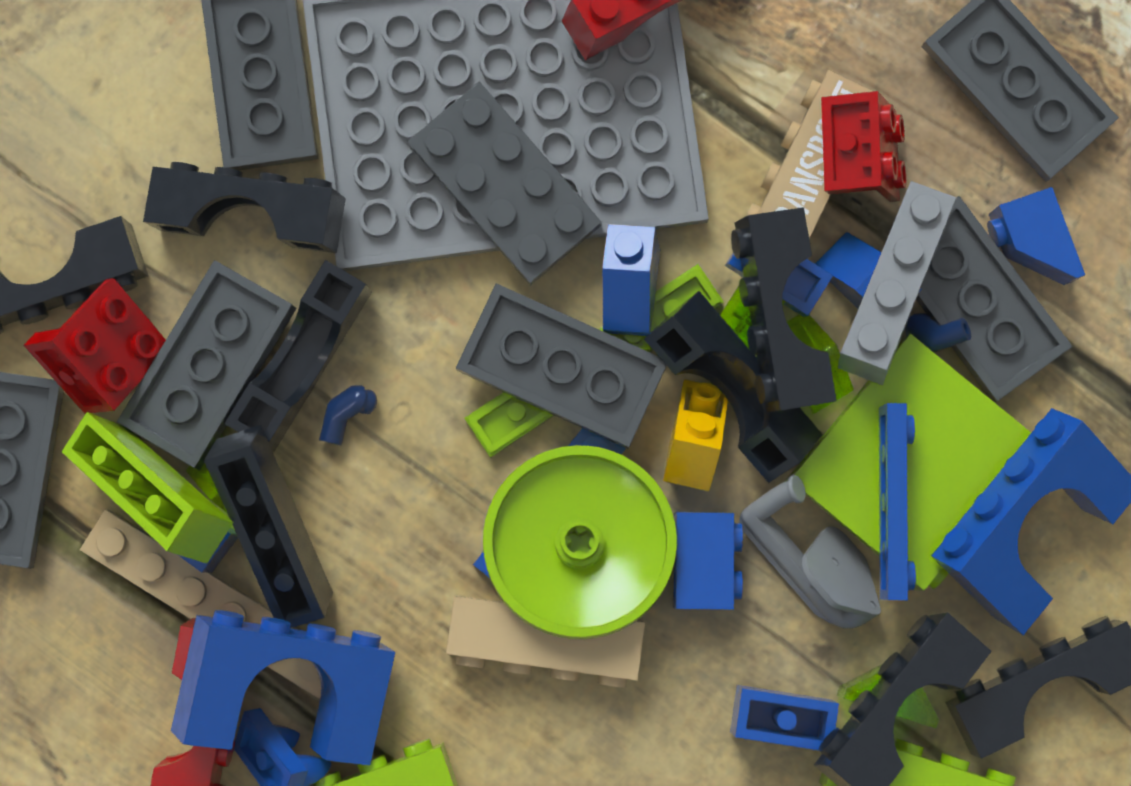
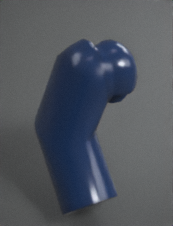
[905,313,971,353]
[319,385,377,446]

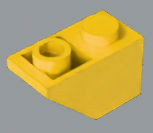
[663,379,728,491]

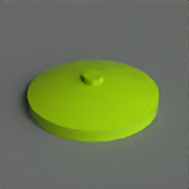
[483,445,677,639]

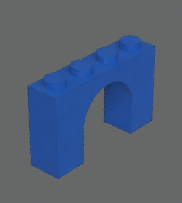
[931,408,1131,635]
[171,610,396,765]

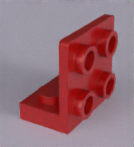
[821,91,907,202]
[23,278,166,414]

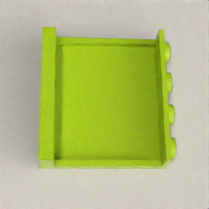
[785,334,1031,591]

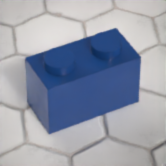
[673,512,743,610]
[730,685,839,750]

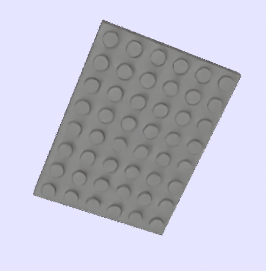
[303,0,709,271]

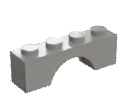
[838,181,957,385]

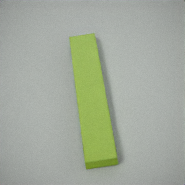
[464,264,724,458]

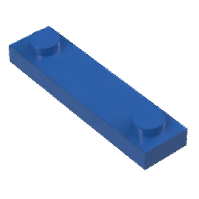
[879,403,916,601]

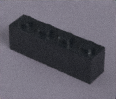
[204,425,333,628]

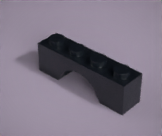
[143,162,346,253]
[731,207,837,413]
[0,216,149,334]
[224,260,372,452]
[644,291,823,483]
[814,612,992,786]
[945,616,1131,759]

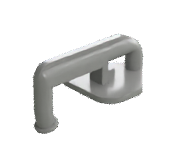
[739,475,881,629]

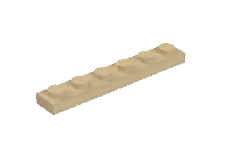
[80,509,321,699]

